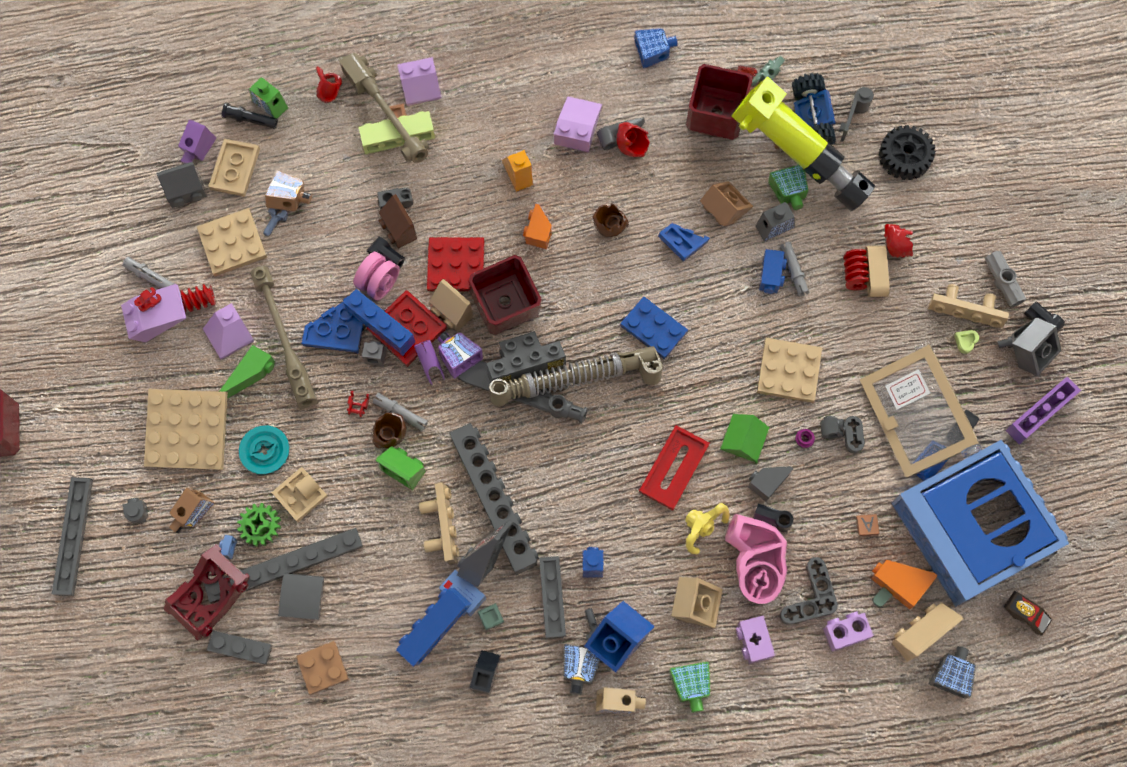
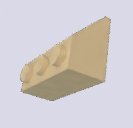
[891,603,963,662]

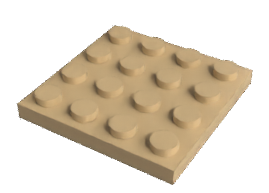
[144,389,228,470]

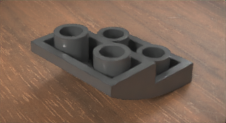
[278,573,324,620]

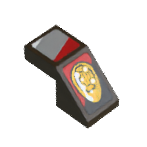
[1004,591,1052,636]

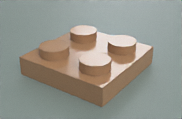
[296,641,349,695]

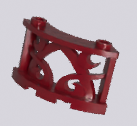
[163,544,250,641]

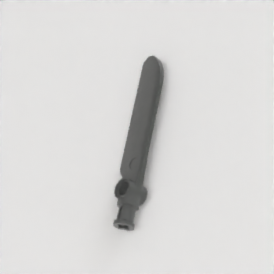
[457,361,588,424]

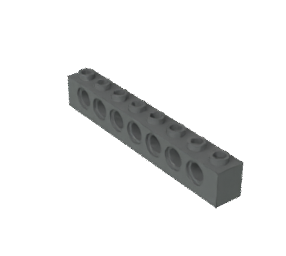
[449,423,539,575]

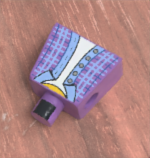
[438,332,483,379]

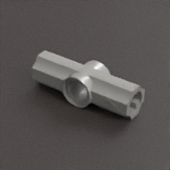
[985,251,1026,307]

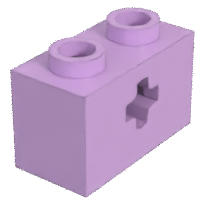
[736,616,775,664]

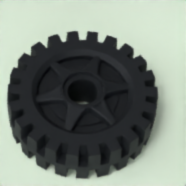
[879,125,936,180]

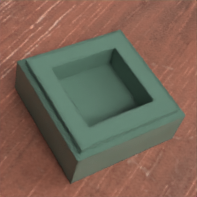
[478,603,504,631]

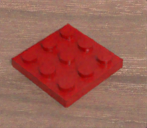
[427,237,485,292]
[367,290,447,367]

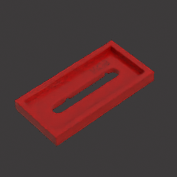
[639,425,710,511]

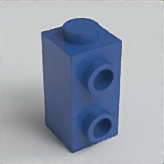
[759,249,787,294]
[583,547,604,578]

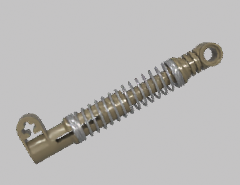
[489,346,663,406]

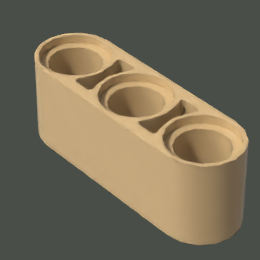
[864,246,890,297]

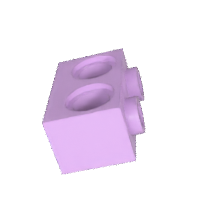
[823,612,874,652]

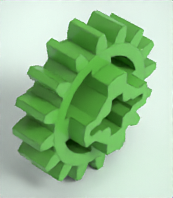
[237,503,281,547]

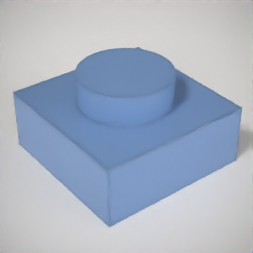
[219,535,237,559]

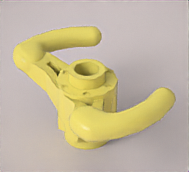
[685,503,730,555]

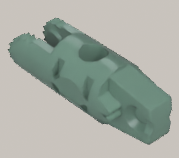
[751,55,785,87]

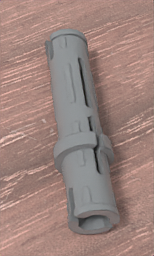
[780,242,810,296]
[122,256,175,288]
[373,393,428,431]

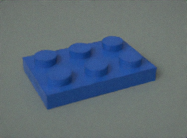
[620,296,688,360]

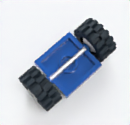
[792,73,836,145]

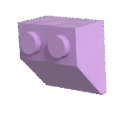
[397,57,442,106]

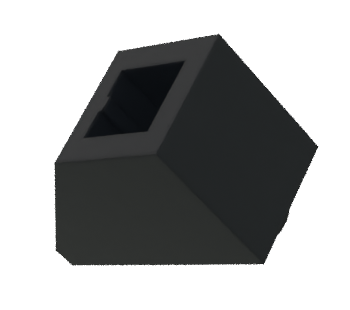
[469,650,501,696]

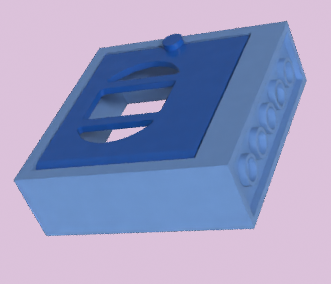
[891,440,1069,607]

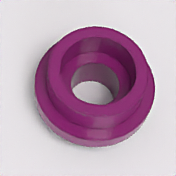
[795,429,815,448]

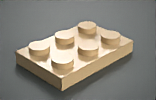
[208,139,260,197]

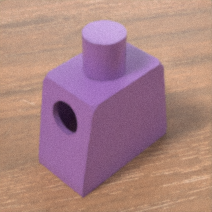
[179,119,216,164]

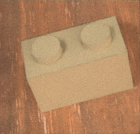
[429,279,473,332]
[671,577,723,628]

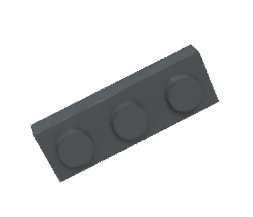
[207,630,273,665]

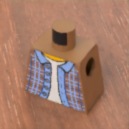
[265,170,312,211]
[169,487,215,534]

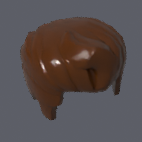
[592,203,629,237]
[372,413,406,449]

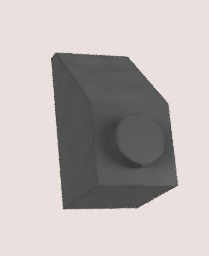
[748,466,793,502]

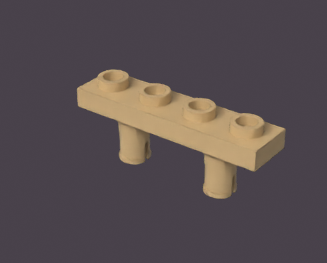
[928,284,1009,328]
[419,482,459,564]

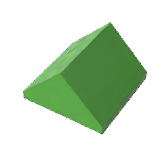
[720,414,769,463]

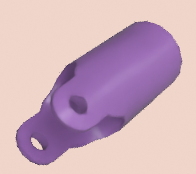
[414,340,445,385]

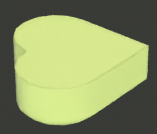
[954,330,979,354]

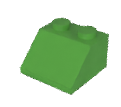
[376,446,426,491]

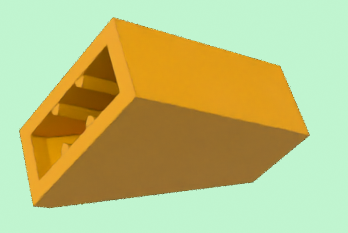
[502,150,533,192]

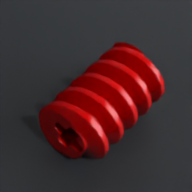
[843,249,869,291]
[180,284,216,314]

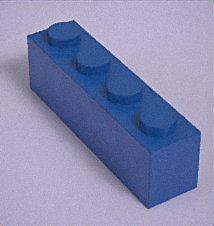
[343,289,415,355]
[396,588,472,667]

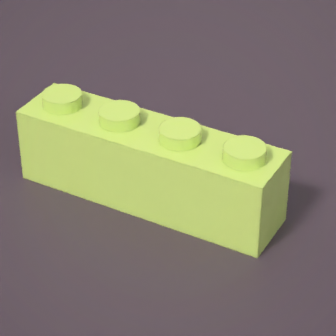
[359,111,435,154]

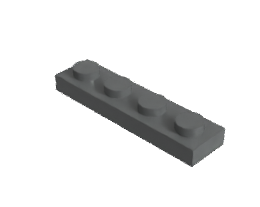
[539,556,566,639]

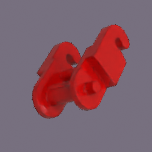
[134,287,162,312]
[347,391,370,417]

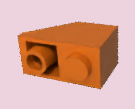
[523,204,552,249]

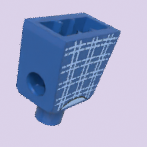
[634,28,678,69]

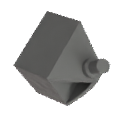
[998,318,1062,376]

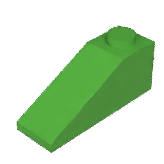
[219,345,275,399]

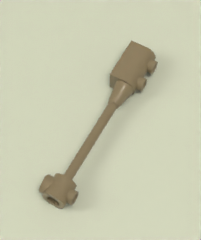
[339,53,430,163]
[250,266,318,410]

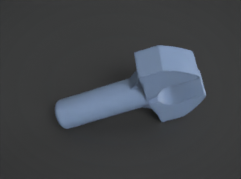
[263,208,288,236]

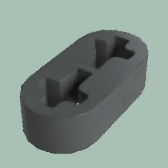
[844,416,865,454]

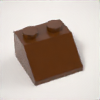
[378,194,417,249]

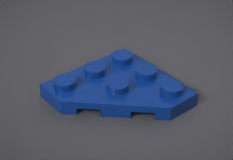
[301,296,364,353]

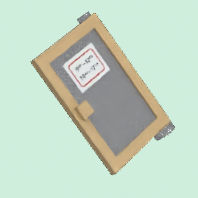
[860,343,982,478]

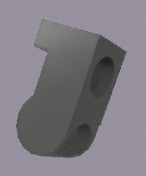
[377,188,414,210]

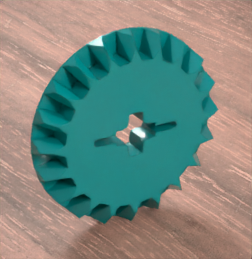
[239,425,290,475]

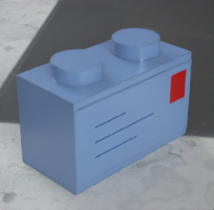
[439,570,486,617]

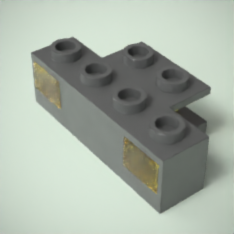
[487,331,566,383]

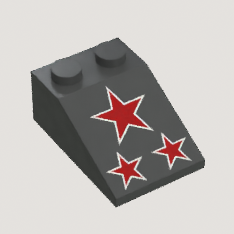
[457,520,513,587]

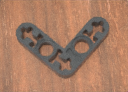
[780,557,838,625]

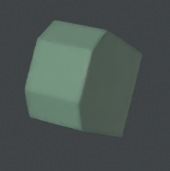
[872,587,892,607]

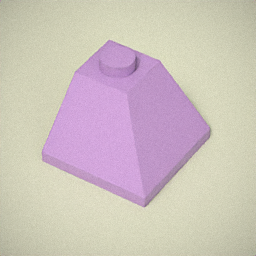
[203,303,254,360]

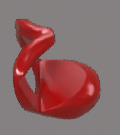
[316,66,342,103]

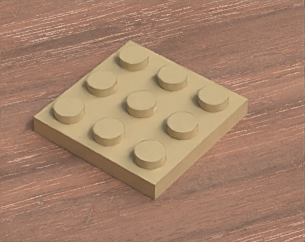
[196,208,268,276]
[757,338,822,403]

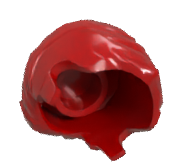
[616,122,650,157]
[884,224,913,258]

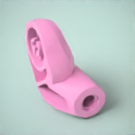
[725,514,787,604]

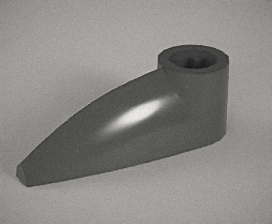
[597,117,645,150]

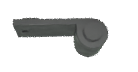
[839,87,874,142]

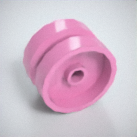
[353,252,400,301]

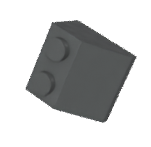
[157,162,207,208]

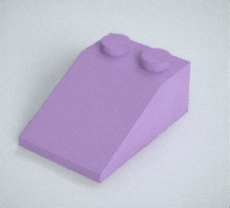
[554,97,602,152]
[121,284,186,342]

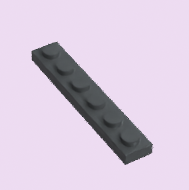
[52,477,93,596]

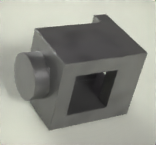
[362,341,387,367]

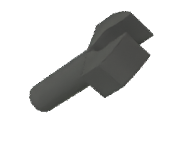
[585,608,598,641]

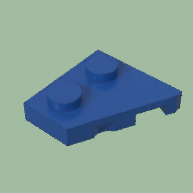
[658,223,710,262]

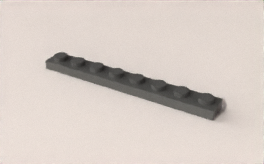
[204,528,363,604]

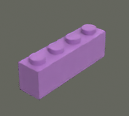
[1005,377,1081,445]

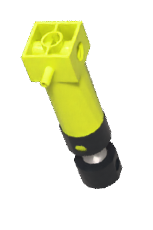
[732,76,875,211]

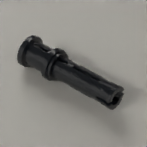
[222,102,278,129]

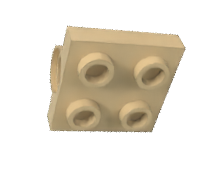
[271,467,328,522]

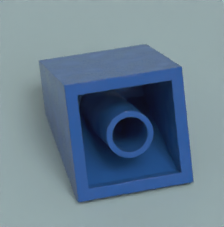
[584,601,655,672]

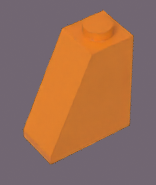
[871,560,938,610]

